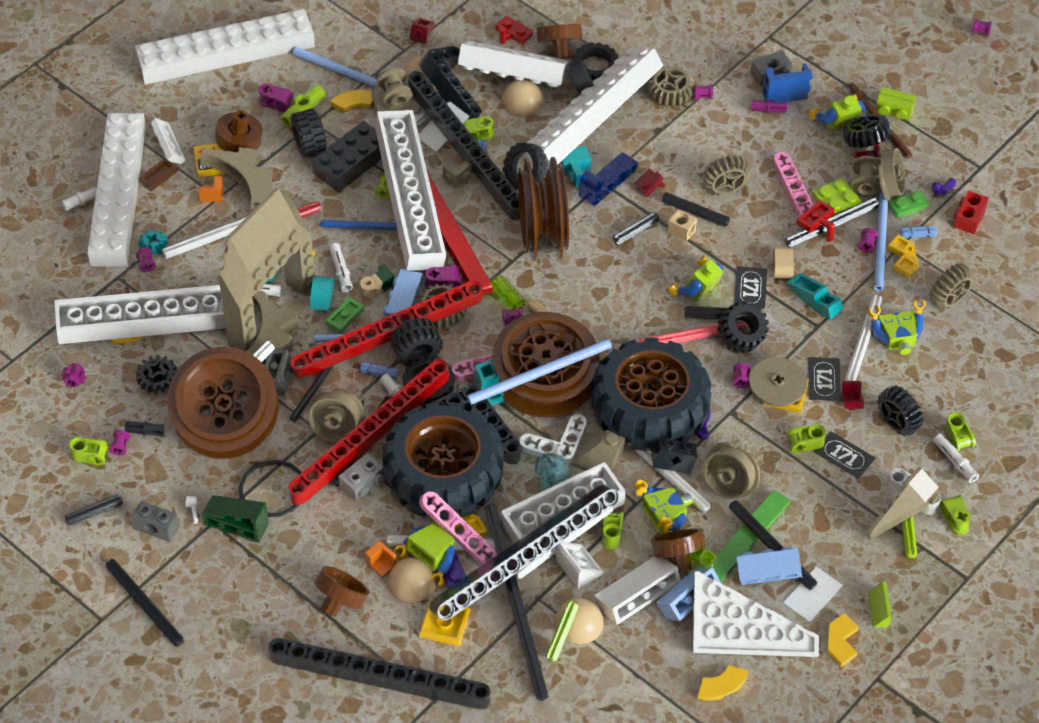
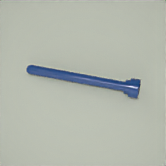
[320,220,398,232]

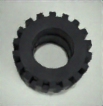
[290,108,327,157]
[717,301,769,353]
[390,318,443,366]

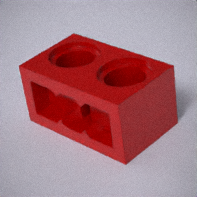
[953,191,989,235]

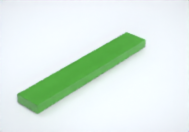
[707,490,790,582]

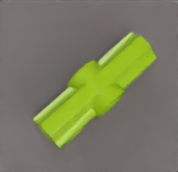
[280,84,326,128]

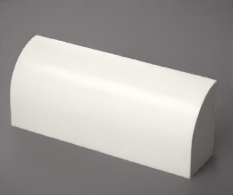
[594,557,681,625]

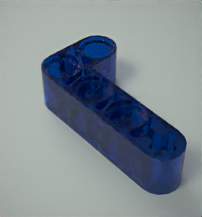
[579,152,638,206]

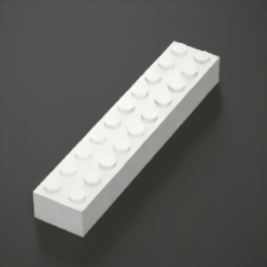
[135,9,315,85]
[523,47,663,168]
[374,110,446,271]
[88,113,146,267]
[55,285,226,344]

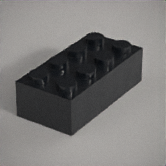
[312,120,382,193]

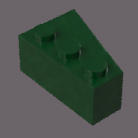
[202,495,269,543]

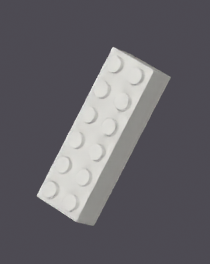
[458,41,570,87]
[501,462,625,553]

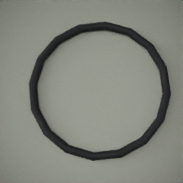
[239,460,302,517]

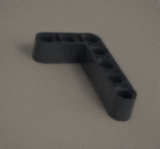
[419,46,482,119]
[435,385,521,465]

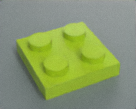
[812,178,862,218]

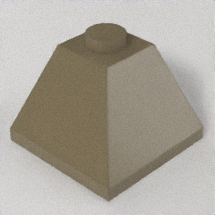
[572,430,625,471]

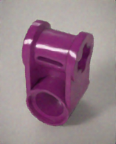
[258,83,294,112]
[425,266,462,290]

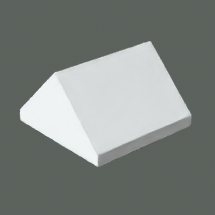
[556,542,604,589]

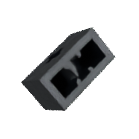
[651,437,698,474]

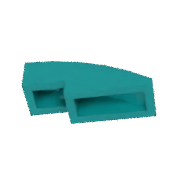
[787,273,843,320]

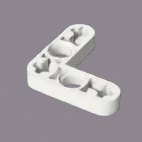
[519,414,587,465]

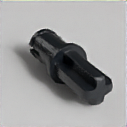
[125,421,165,437]

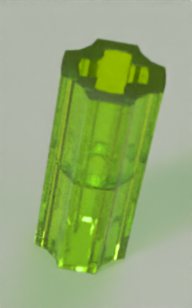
[491,275,526,310]
[690,547,717,567]

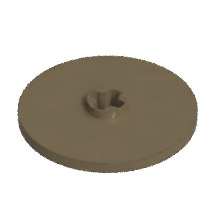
[749,357,807,406]

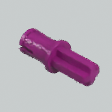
[752,100,788,114]

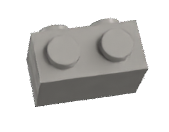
[339,453,384,501]

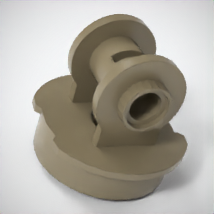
[371,67,421,115]
[851,146,905,201]
[308,384,366,443]
[703,440,764,499]

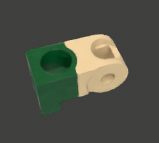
[360,264,395,299]

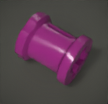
[972,18,992,36]
[694,84,713,100]
[858,228,878,253]
[136,247,156,272]
[502,307,523,326]
[733,363,750,388]
[109,430,131,456]

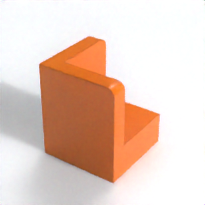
[199,176,223,202]
[365,540,397,577]

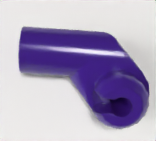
[931,178,956,195]

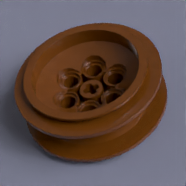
[518,156,569,261]
[493,312,599,417]
[167,347,279,459]

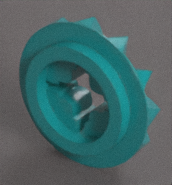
[138,229,168,254]

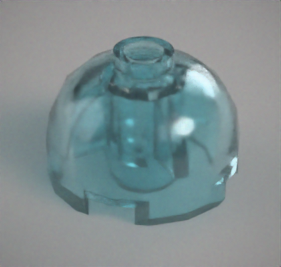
[535,453,572,491]

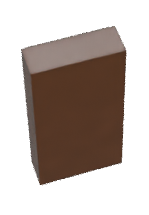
[138,158,178,191]

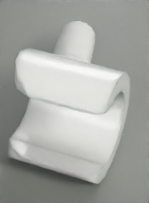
[186,496,198,524]

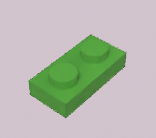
[888,190,929,218]
[325,297,364,334]

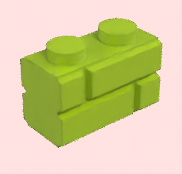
[876,87,917,120]

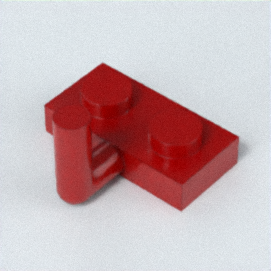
[495,15,533,45]
[796,200,835,242]

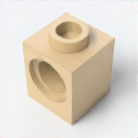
[667,209,697,242]

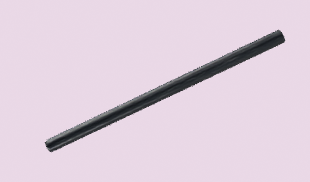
[485,503,549,701]

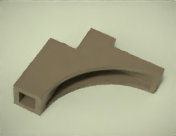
[200,147,273,211]
[246,291,299,365]

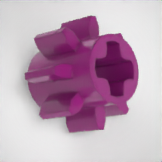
[61,363,87,387]

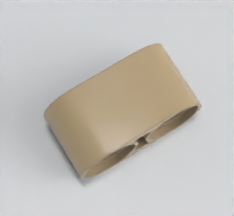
[773,247,794,279]

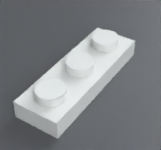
[151,118,185,165]

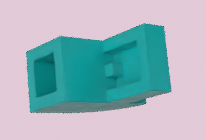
[563,145,591,188]
[310,275,336,311]
[473,359,505,406]

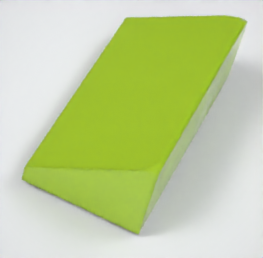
[868,581,892,628]

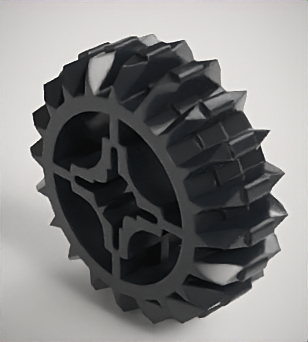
[843,114,891,149]
[877,385,924,436]

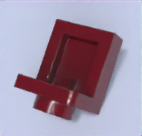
[634,168,666,197]
[841,381,864,410]

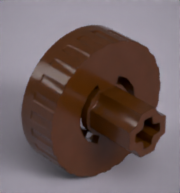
[536,24,583,58]
[215,110,263,153]
[651,528,706,573]
[314,566,370,617]

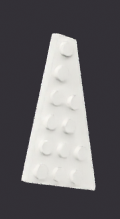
[693,571,819,657]

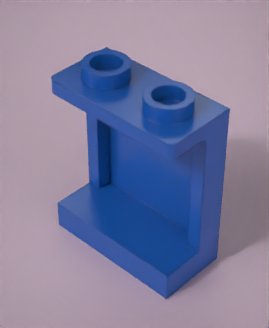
[762,63,813,103]

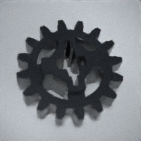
[135,355,177,394]

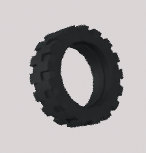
[573,42,619,81]
[502,142,548,190]
[403,357,454,405]

